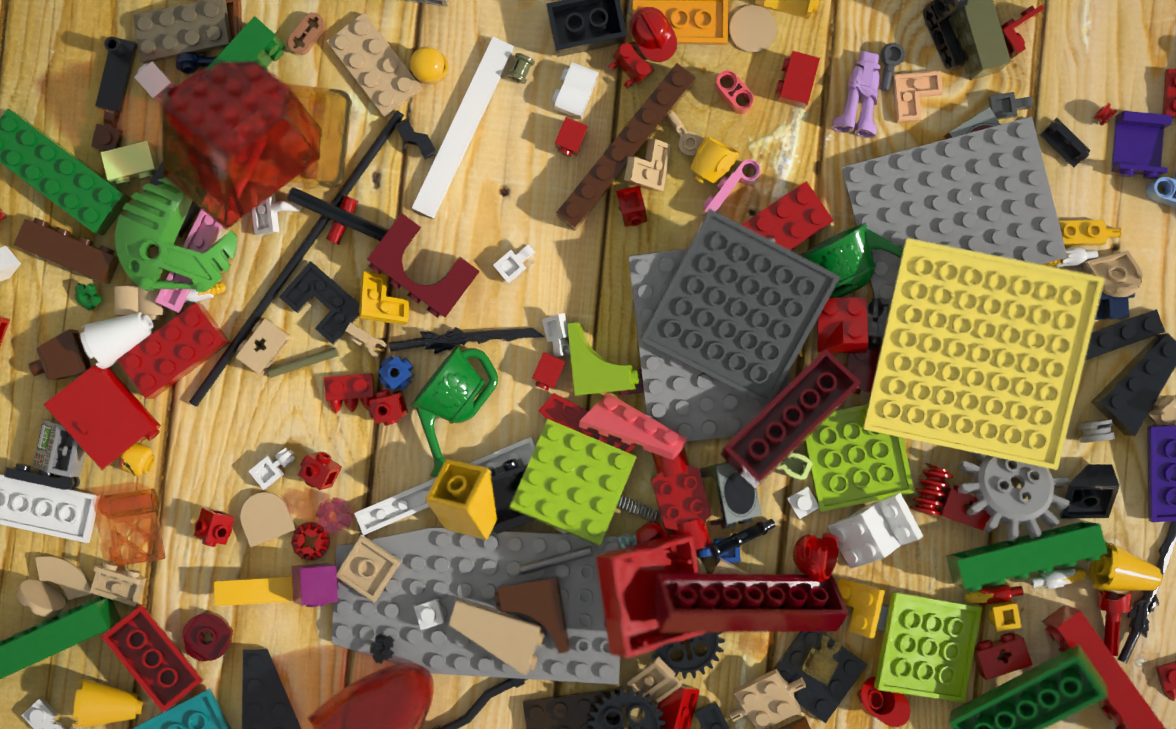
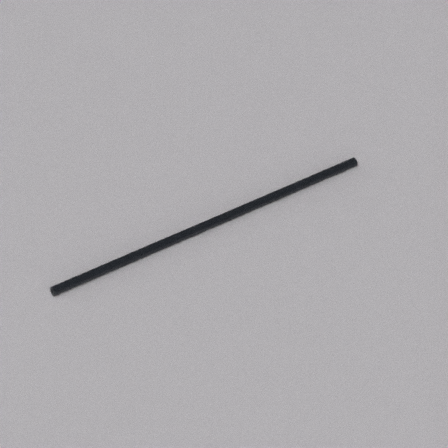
[189,110,404,407]

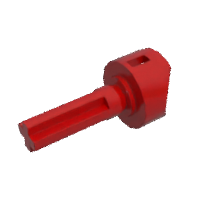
[1097,590,1132,656]

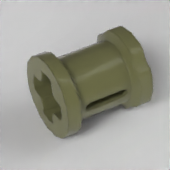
[506,53,535,84]

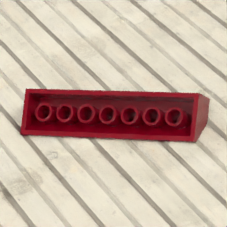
[654,573,849,633]

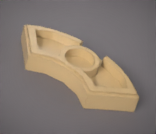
[35,556,92,600]

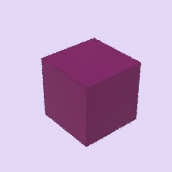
[292,563,338,607]

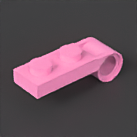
[703,159,760,216]

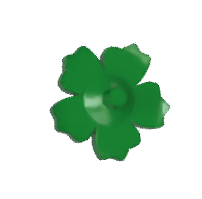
[75,283,102,311]

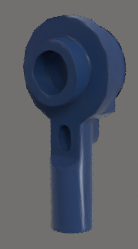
[175,53,217,74]

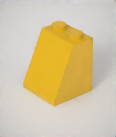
[425,459,497,540]

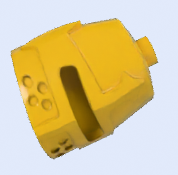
[690,136,741,184]

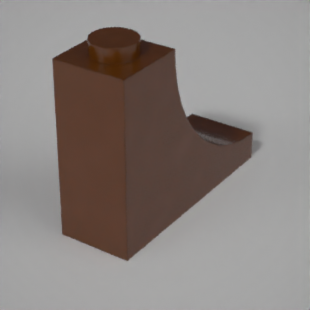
[495,576,570,654]

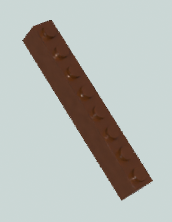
[556,63,696,231]

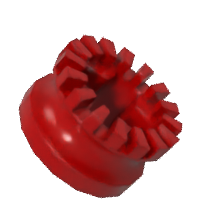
[1093,102,1117,126]

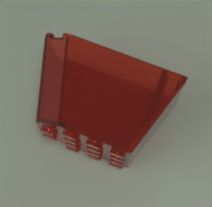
[161,61,322,230]

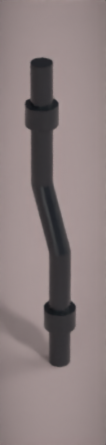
[432,678,528,729]

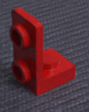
[1001,5,1045,59]

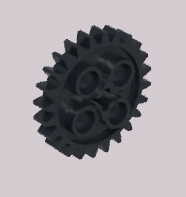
[650,632,725,679]
[587,686,666,729]

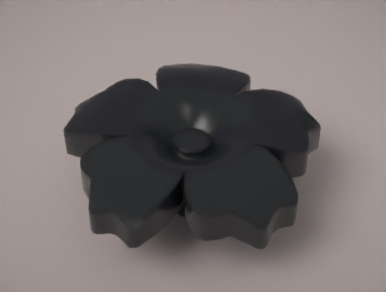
[370,633,394,664]

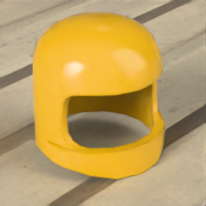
[410,47,449,84]

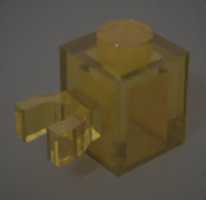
[801,635,842,685]

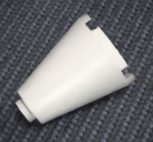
[80,312,153,369]

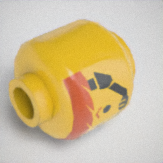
[117,442,155,476]

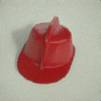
[630,7,677,62]
[857,677,911,727]

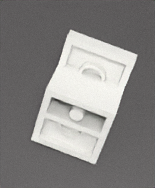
[828,493,923,569]

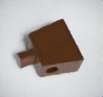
[29,329,91,380]

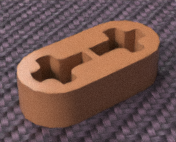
[288,13,325,55]

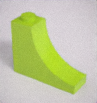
[567,322,639,396]

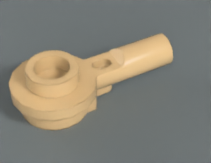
[667,112,702,156]

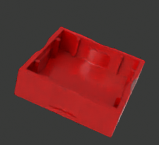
[596,534,707,658]

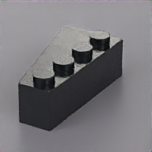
[1091,333,1176,436]

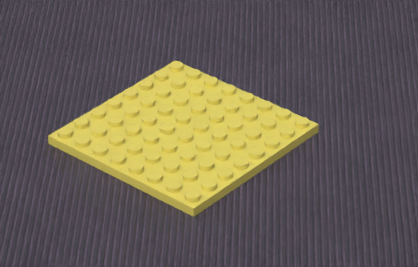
[863,238,1105,470]

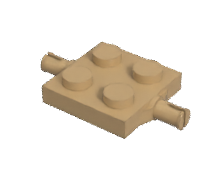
[729,668,806,729]

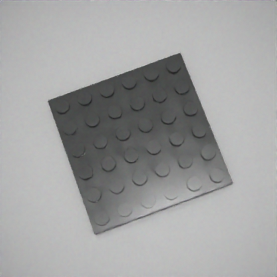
[640,208,840,405]

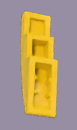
[214,575,293,606]

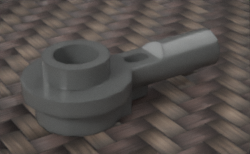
[880,43,904,91]

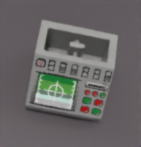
[32,419,87,477]

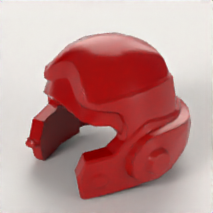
[793,533,839,582]

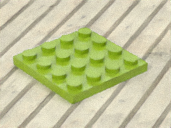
[804,404,915,512]
[509,419,637,547]
[874,592,982,703]

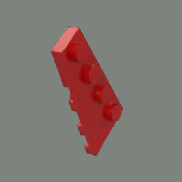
[538,393,637,453]

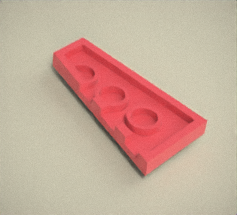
[579,393,687,460]

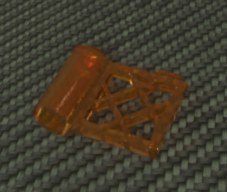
[100,488,166,566]

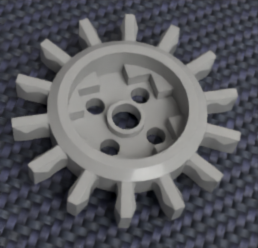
[958,452,1070,541]

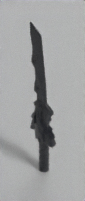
[389,327,544,354]
[1117,521,1176,664]

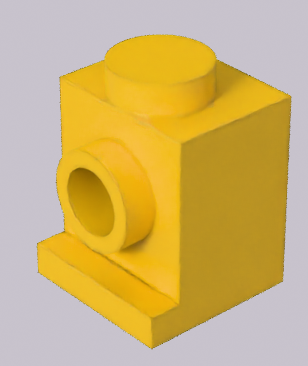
[988,601,1021,632]

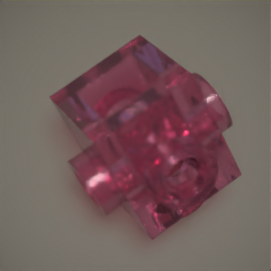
[316,497,353,534]

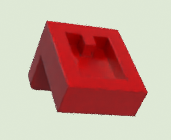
[616,186,647,227]

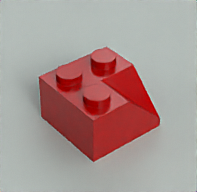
[817,297,868,353]

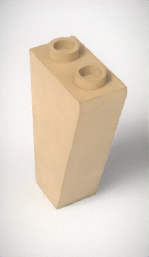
[449,598,545,675]

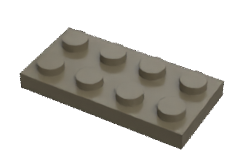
[134,0,232,64]

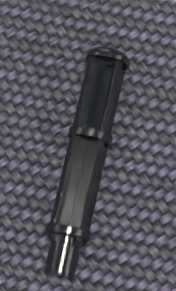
[710,519,775,558]

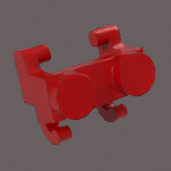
[608,42,655,89]

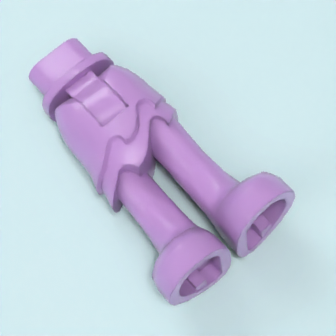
[831,51,881,138]

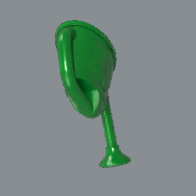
[800,223,903,298]
[411,346,498,477]

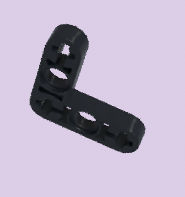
[923,0,968,71]

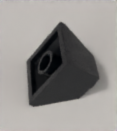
[1060,464,1120,519]

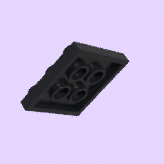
[773,631,867,724]

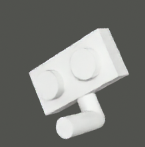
[249,184,302,236]

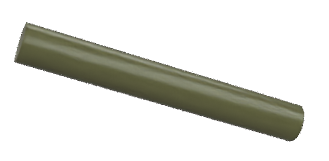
[267,347,339,378]

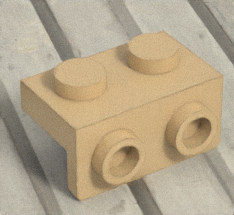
[89,562,147,607]

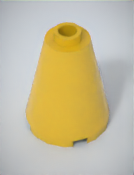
[1089,542,1163,591]
[73,678,143,728]

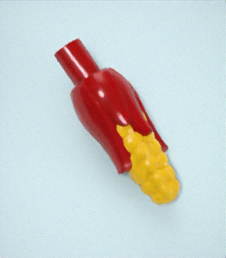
[964,584,1024,605]

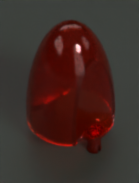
[308,663,434,729]

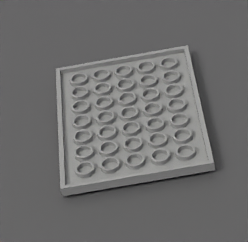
[841,116,1067,305]
[628,238,789,442]

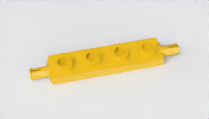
[1059,220,1122,246]

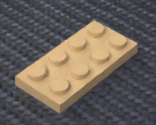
[327,13,423,118]

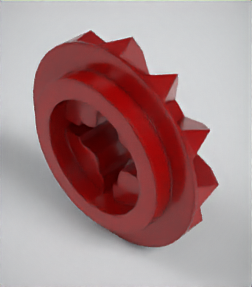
[291,522,330,561]

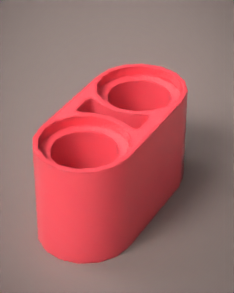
[714,70,754,114]

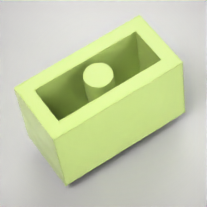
[101,141,159,186]

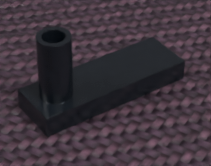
[95,37,138,113]

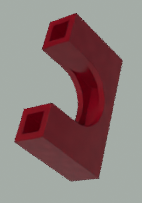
[367,213,480,318]

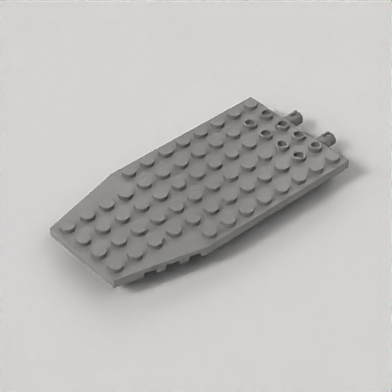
[331,527,625,684]

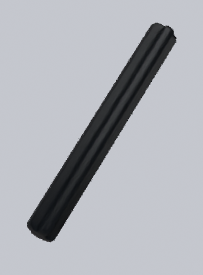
[287,187,388,241]

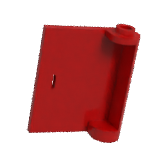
[43,362,161,470]

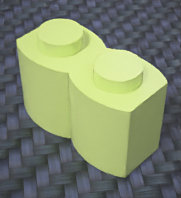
[777,453,813,480]

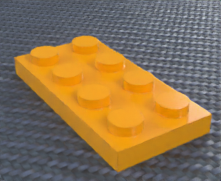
[632,0,728,45]

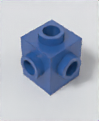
[378,355,415,391]

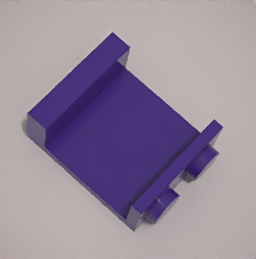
[1111,111,1172,179]

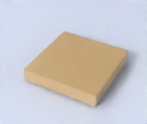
[337,535,402,603]

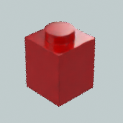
[555,117,588,157]
[532,352,566,391]

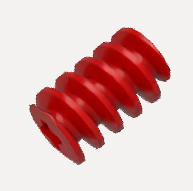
[909,463,953,516]

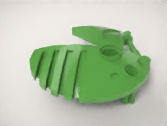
[115,177,238,293]

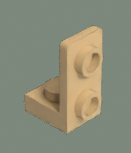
[1147,395,1176,425]

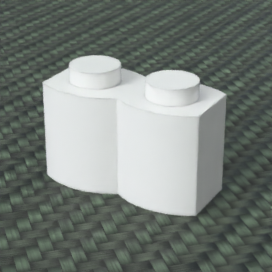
[552,62,599,120]

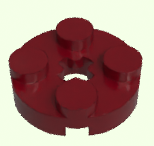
[182,612,233,661]

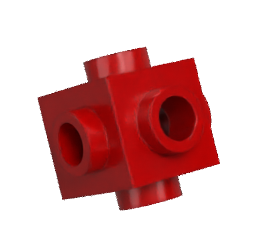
[368,389,409,426]
[298,451,342,490]
[194,508,235,547]

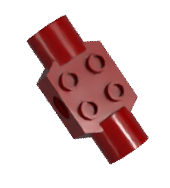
[651,447,712,550]

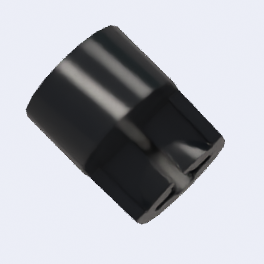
[395,118,437,160]

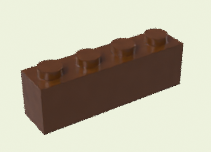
[14,217,119,284]

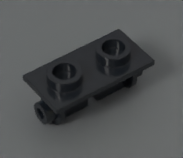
[1040,118,1091,168]
[867,298,888,349]

